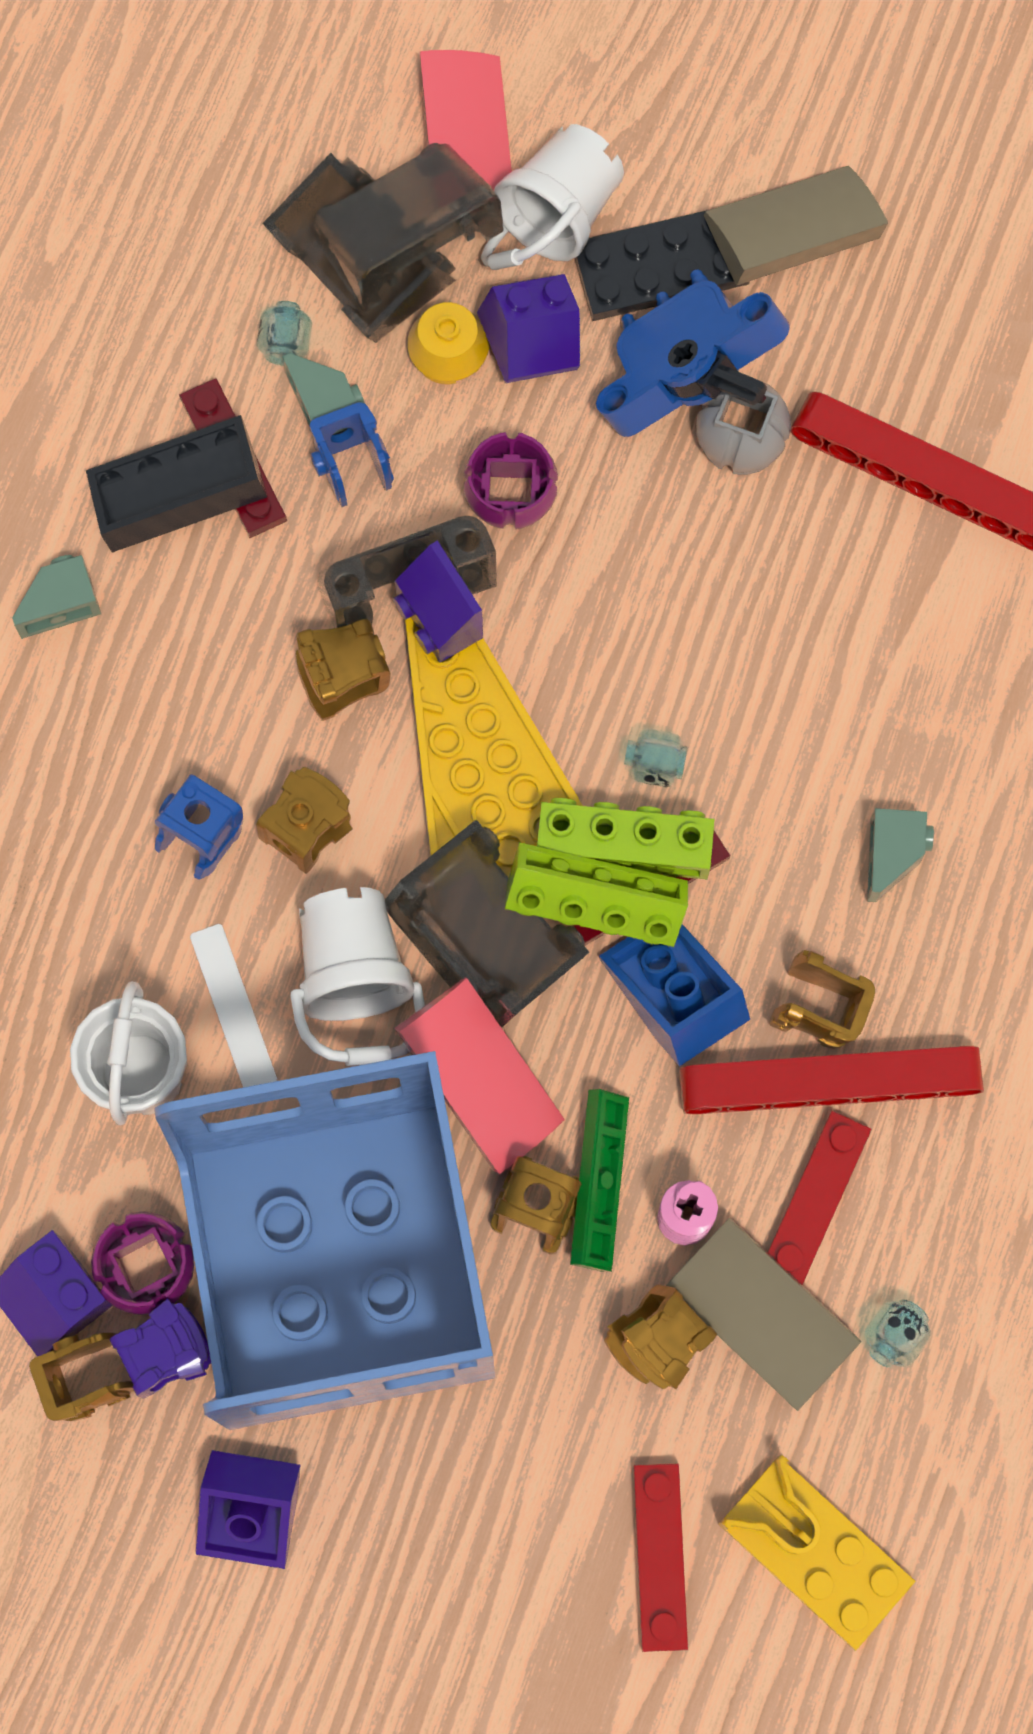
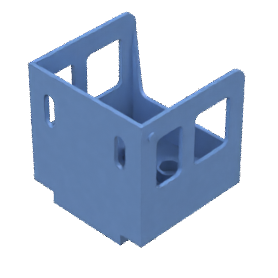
[154,1051,495,1430]

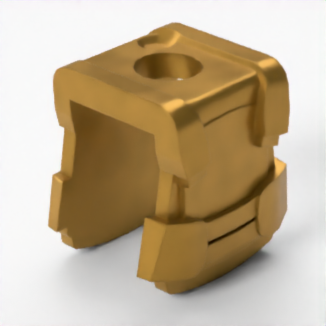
[256,767,353,874]
[604,1284,717,1389]
[29,1333,134,1421]

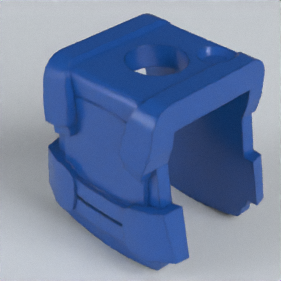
[310,402,394,507]
[155,774,243,880]

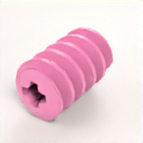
[657,1180,718,1246]

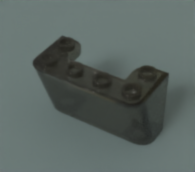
[262,153,456,343]
[317,516,497,628]

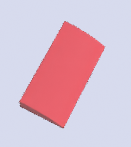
[420,50,512,212]
[394,977,565,1175]

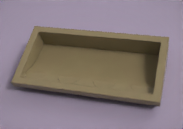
[703,166,888,286]
[666,1218,862,1411]

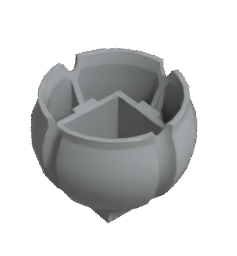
[696,383,791,475]

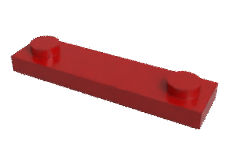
[768,1111,872,1285]
[633,1464,688,1652]

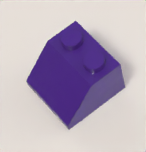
[477,274,580,383]
[393,540,483,663]
[0,1230,113,1357]
[196,1450,301,1569]

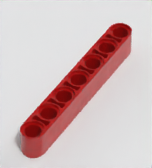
[790,392,1033,551]
[679,1046,984,1114]

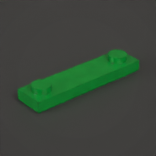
[570,1089,629,1272]

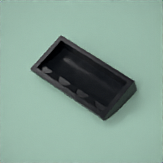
[86,415,268,553]

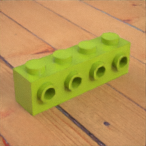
[537,798,715,880]
[505,842,688,947]

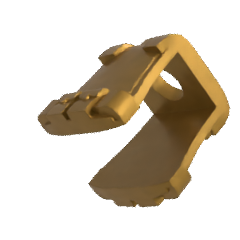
[296,619,391,721]
[769,950,875,1049]
[491,1156,581,1254]

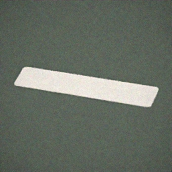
[190,924,277,1088]

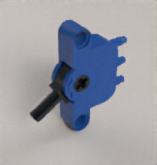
[596,269,790,437]

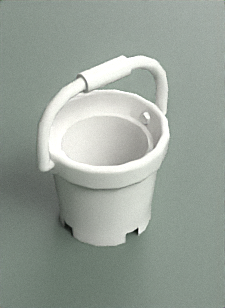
[481,124,624,270]
[290,887,425,1066]
[70,981,187,1126]

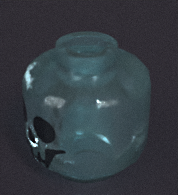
[256,301,312,366]
[624,728,688,788]
[864,1299,931,1368]

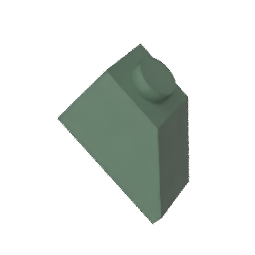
[282,353,365,435]
[12,555,101,639]
[867,808,934,902]

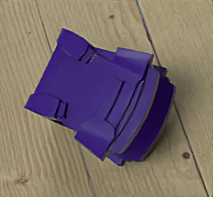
[109,1299,211,1399]

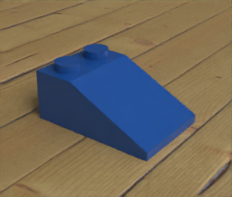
[599,924,751,1067]

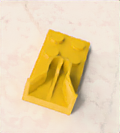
[718,1455,916,1651]

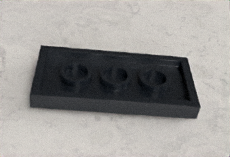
[575,209,750,321]

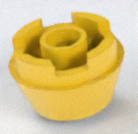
[407,302,489,385]

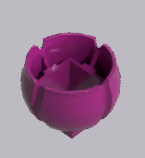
[464,432,558,530]
[91,1211,195,1315]

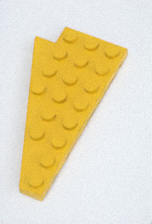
[405,617,583,909]

